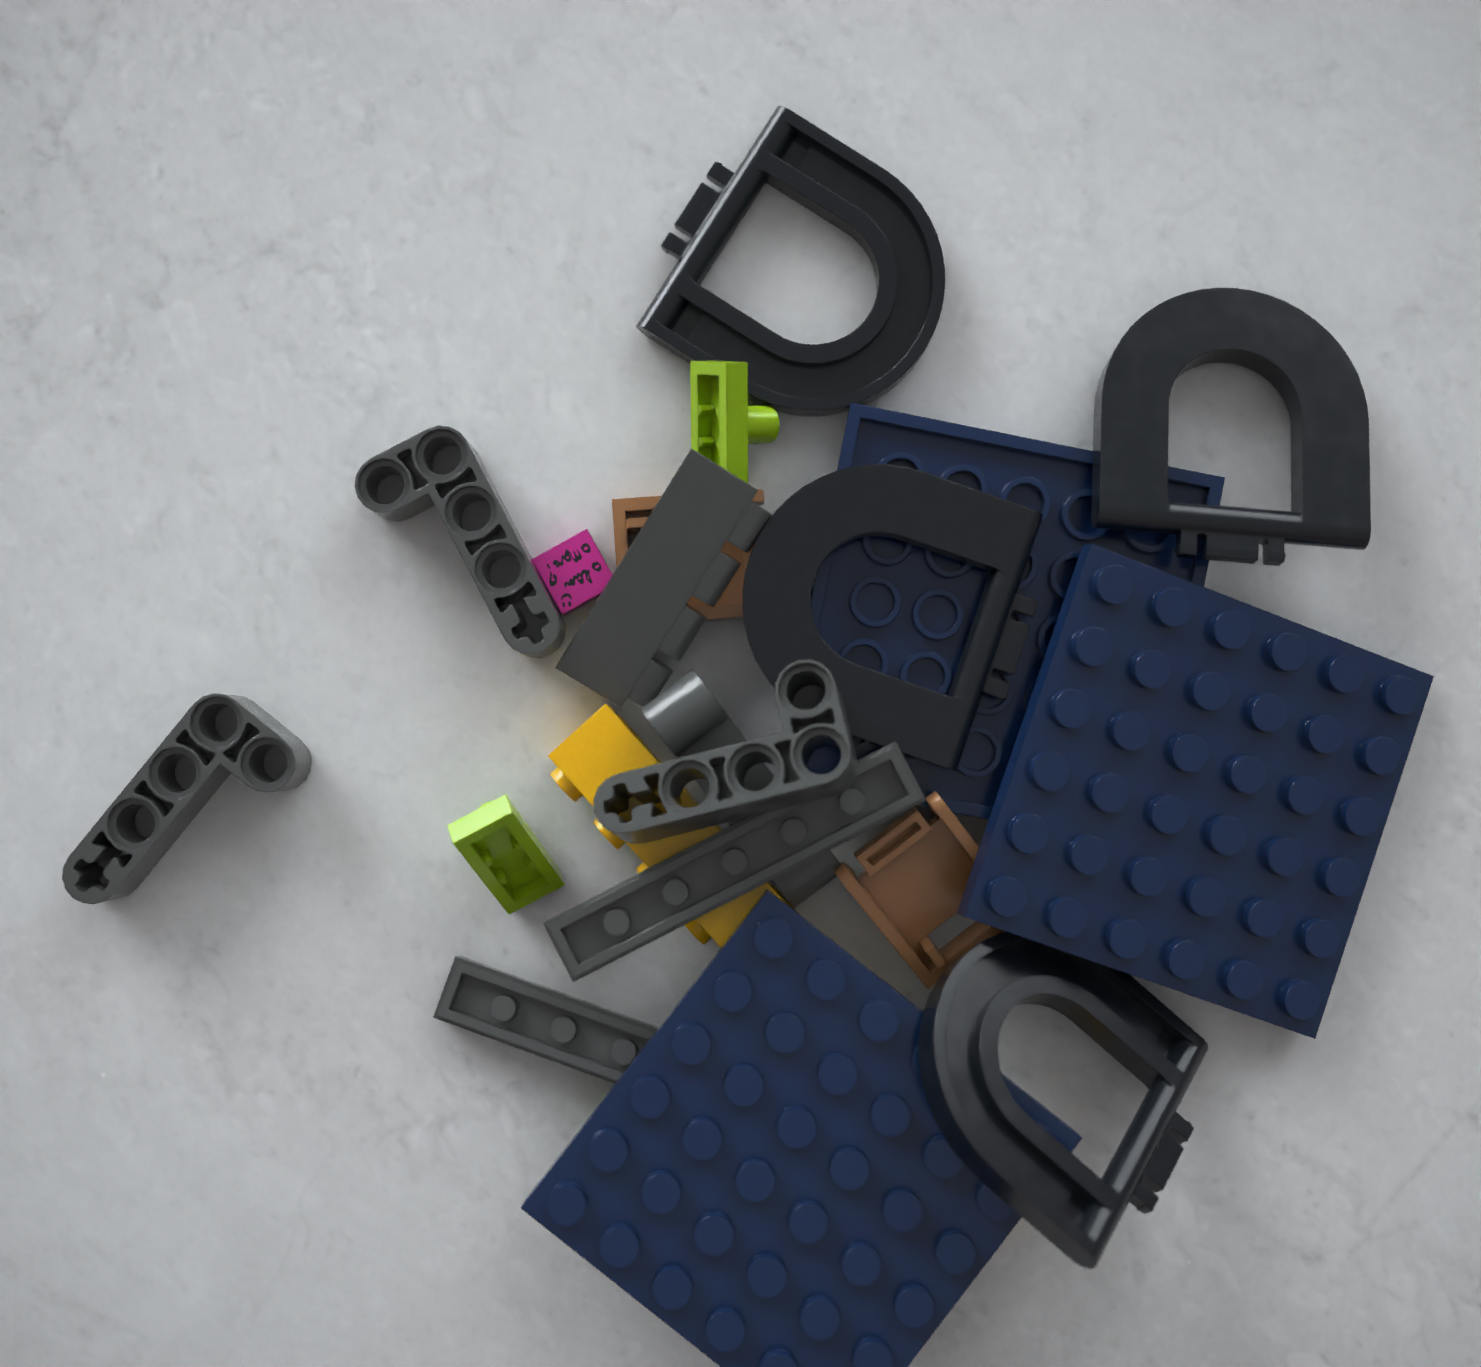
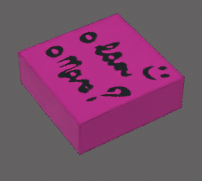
[531,529,613,616]

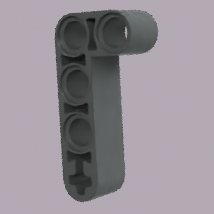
[354,425,566,658]
[593,659,858,844]
[640,669,841,909]
[62,693,312,904]

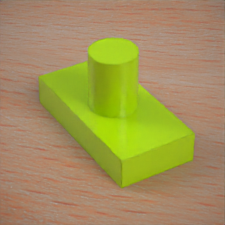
[690,360,780,483]
[447,794,565,915]

